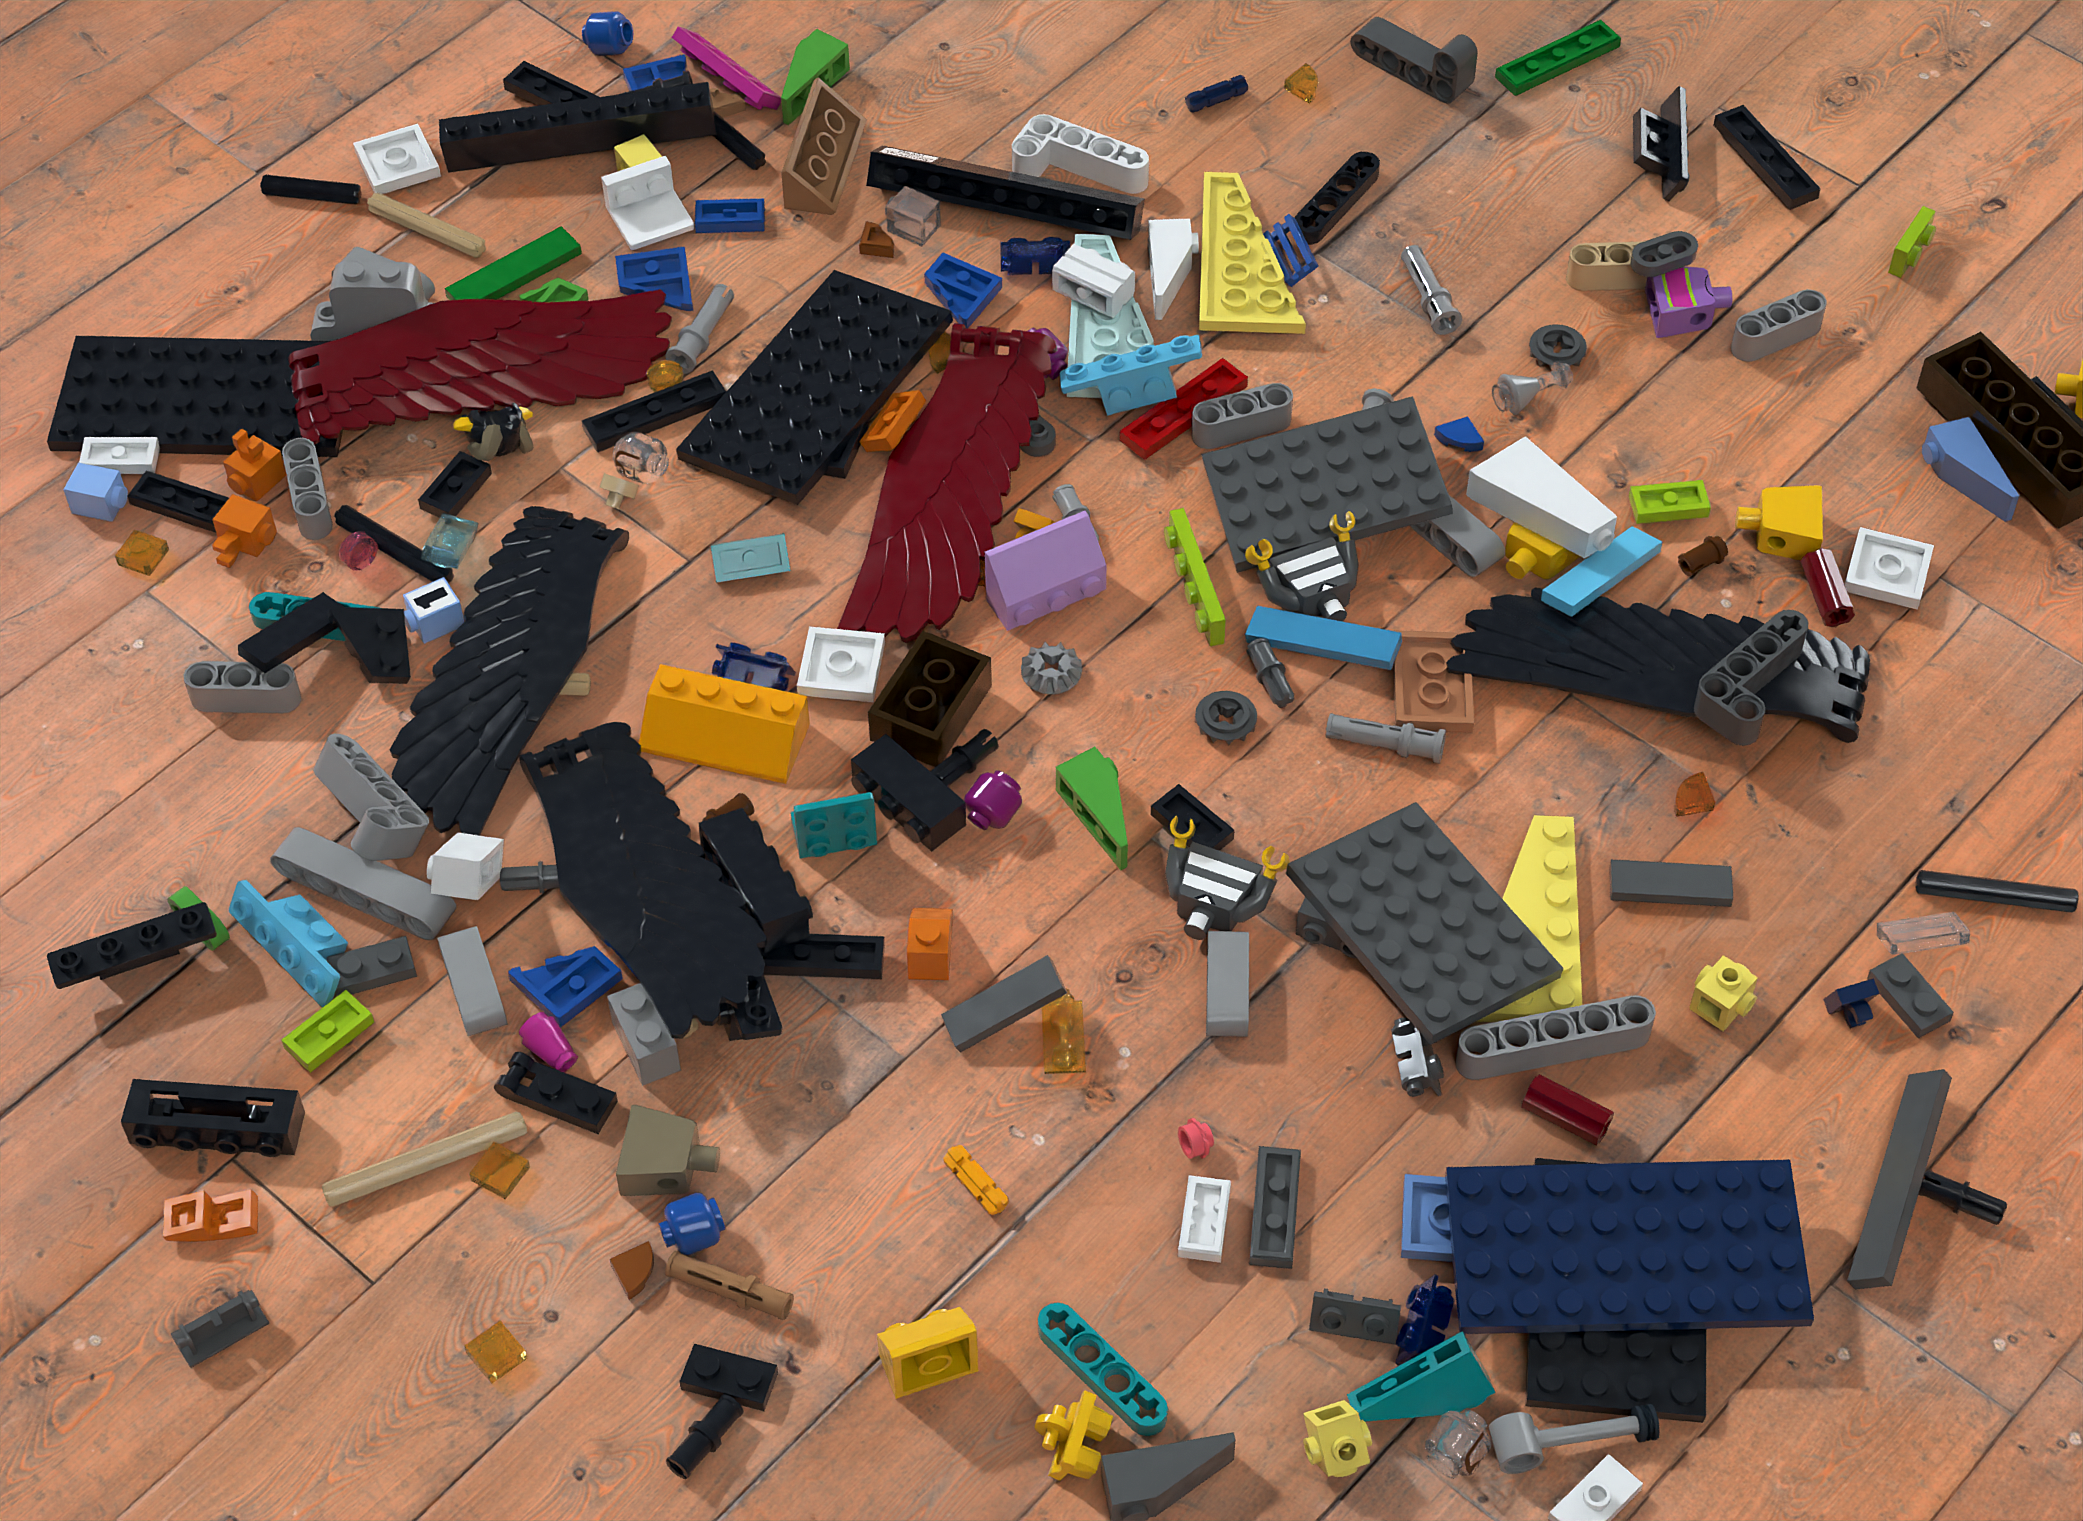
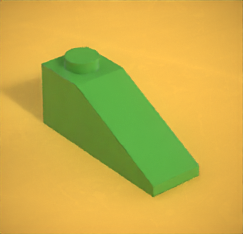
[781,29,850,125]
[1056,747,1128,870]

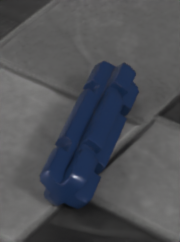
[1185,75,1248,113]

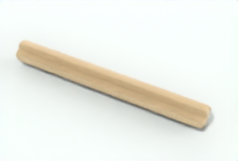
[322,1112,527,1207]

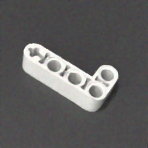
[1012,114,1149,194]

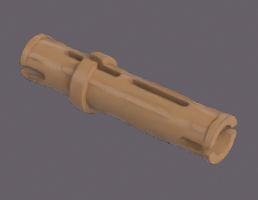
[665,1251,794,1320]

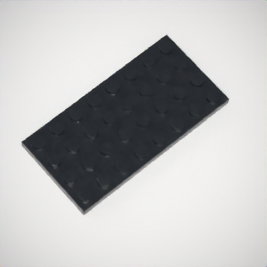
[676,270,953,505]
[47,336,343,457]

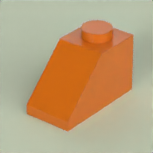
[907,908,953,980]

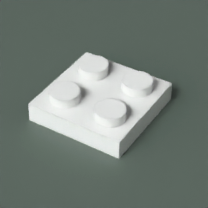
[353,124,441,194]
[1845,527,1934,610]
[797,626,885,703]

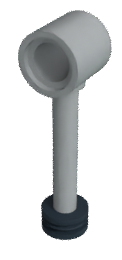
[1489,1404,1660,1474]

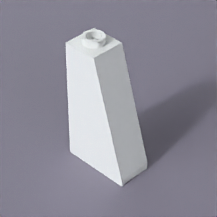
[1466,436,1617,558]

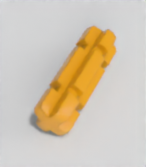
[943,1145,1009,1215]

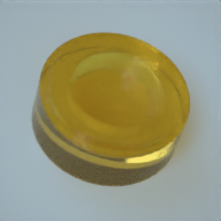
[647,360,684,392]

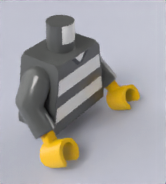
[1245,511,1359,621]
[1165,816,1290,940]

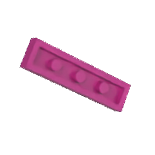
[671,26,781,110]

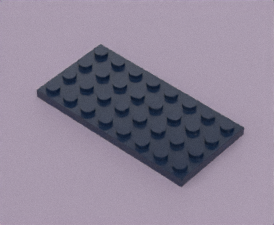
[1445,1159,1814,1334]

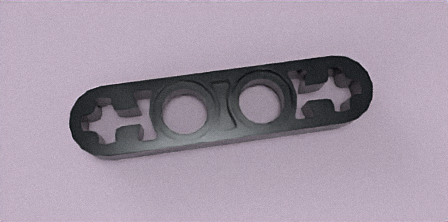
[1295,152,1380,245]

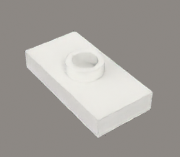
[1178,1175,1231,1263]
[1548,1454,1643,1521]

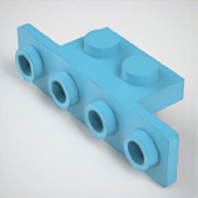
[1060,335,1202,416]
[229,880,348,1007]

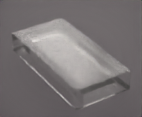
[1877,912,1970,955]

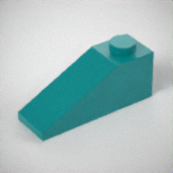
[1347,1331,1496,1422]

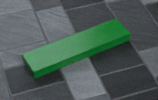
[1495,20,1621,96]
[445,226,582,300]

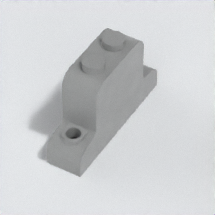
[310,261,433,341]

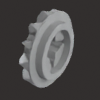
[1021,642,1082,694]

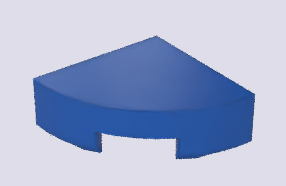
[1434,416,1484,452]

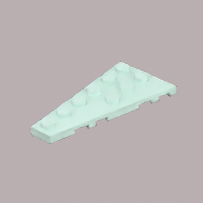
[1067,234,1154,398]

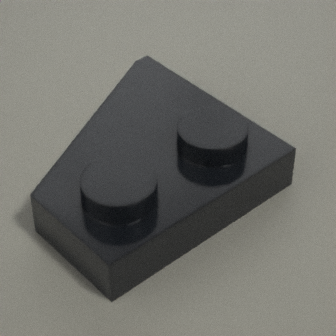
[328,607,411,684]

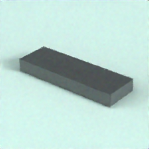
[1609,859,1733,907]
[941,955,1067,1053]
[1249,1146,1301,1269]

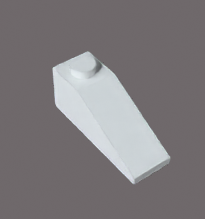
[1148,218,1199,320]

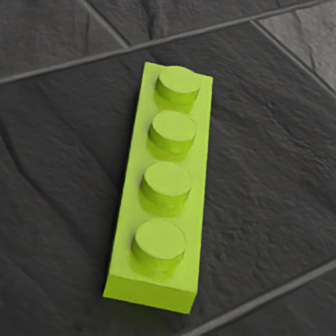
[1164,508,1226,646]

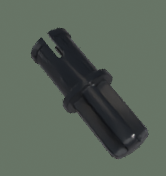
[930,729,999,787]
[1918,1169,2007,1225]

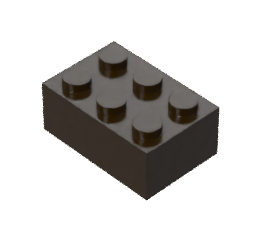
[868,631,992,767]

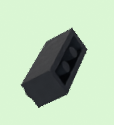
[851,734,966,852]

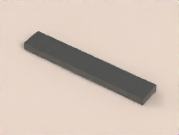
[1847,1069,1952,1290]

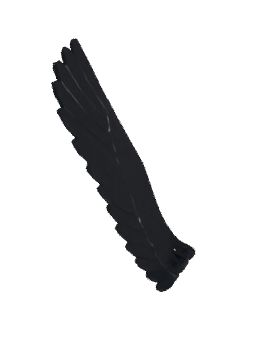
[389,506,629,836]
[1446,587,1870,743]
[519,722,767,1039]

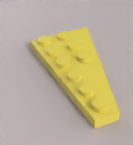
[1199,172,1306,334]
[1478,815,1582,1022]

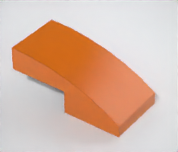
[163,1189,258,1242]

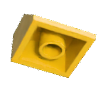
[877,1307,979,1399]

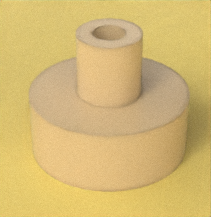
[600,473,639,509]

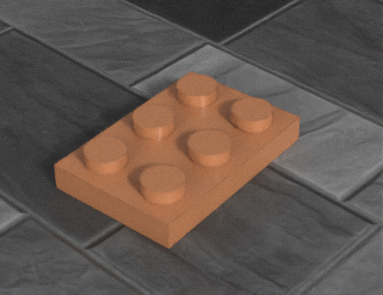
[1393,630,1474,733]

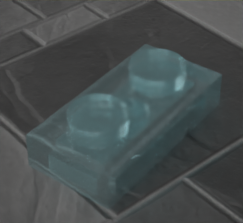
[421,513,478,569]

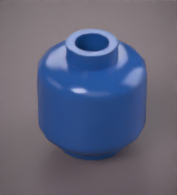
[582,11,634,56]
[658,1193,725,1256]

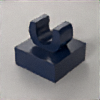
[1823,978,1879,1029]

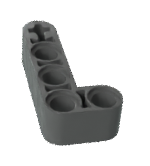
[1350,17,1478,103]
[1694,610,1809,746]

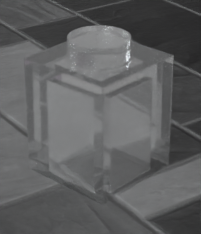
[885,186,941,247]

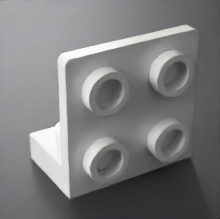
[601,156,694,250]

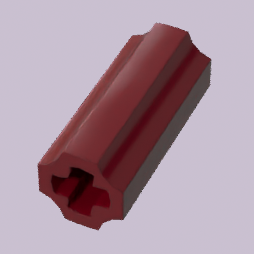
[1801,548,1855,627]
[1521,1074,1614,1146]

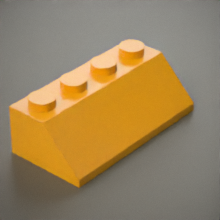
[639,664,810,784]

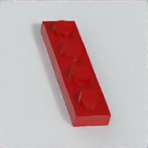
[1120,358,1248,460]

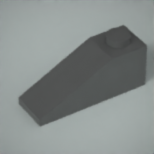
[1101,1432,1236,1521]

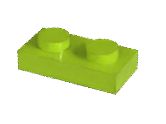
[1888,206,1936,278]
[1629,480,1711,524]
[281,990,375,1073]

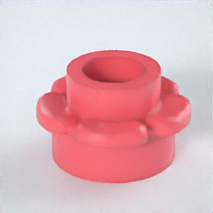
[1178,1118,1214,1159]

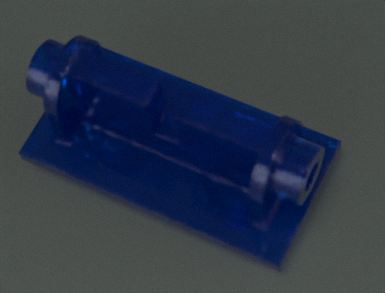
[1000,237,1070,275]
[712,642,796,691]
[1395,1274,1455,1365]

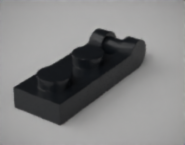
[494,1052,618,1134]

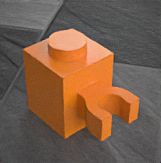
[223,429,287,502]
[212,494,277,568]

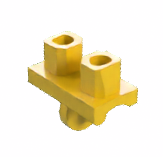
[1034,1390,1113,1481]

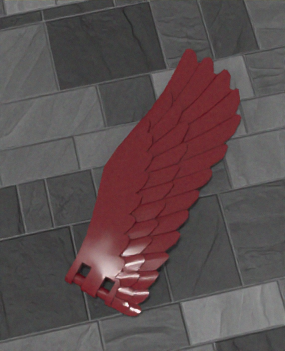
[288,289,672,445]
[837,323,1057,643]

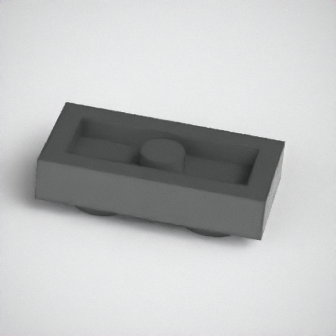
[326,936,417,996]
[1867,953,1954,1038]

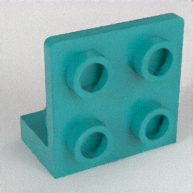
[790,792,877,859]

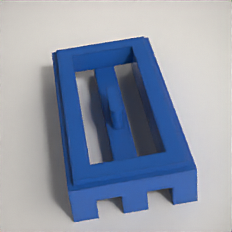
[695,198,765,233]
[1263,214,1319,287]

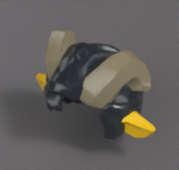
[453,403,534,461]

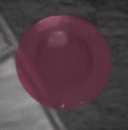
[339,532,378,571]

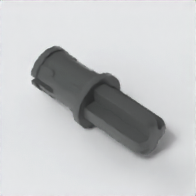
[1246,638,1294,708]
[500,861,559,893]

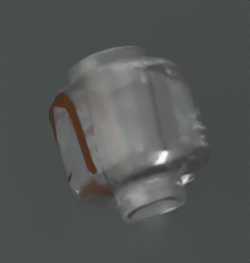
[613,432,669,484]
[1425,1410,1492,1479]

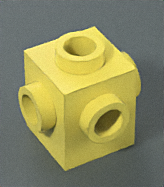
[1689,955,1758,1032]
[1303,1400,1372,1477]

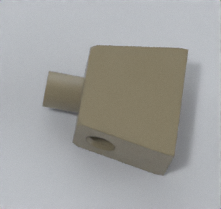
[616,1105,720,1196]

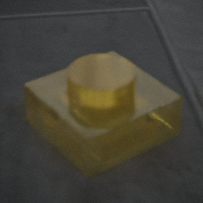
[115,530,169,576]
[464,1321,527,1384]

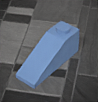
[1922,417,2019,522]

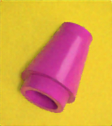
[519,1012,578,1072]

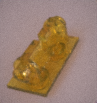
[1041,988,1086,1074]

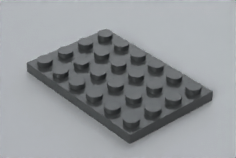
[1201,396,1453,573]
[1286,802,1563,1045]

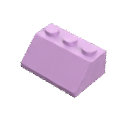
[985,511,1107,631]

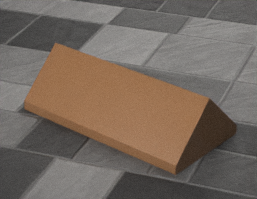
[781,77,867,215]

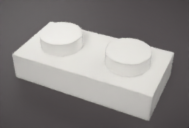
[79,437,160,474]

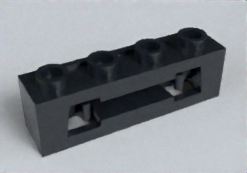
[121,1079,305,1157]

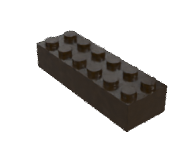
[1916,332,2083,529]

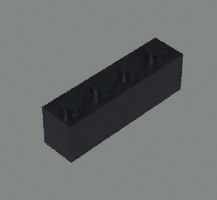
[699,808,813,953]

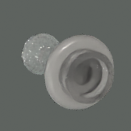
[1492,362,1573,415]

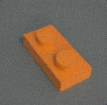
[859,390,926,452]

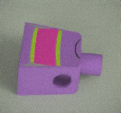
[1645,267,1732,338]

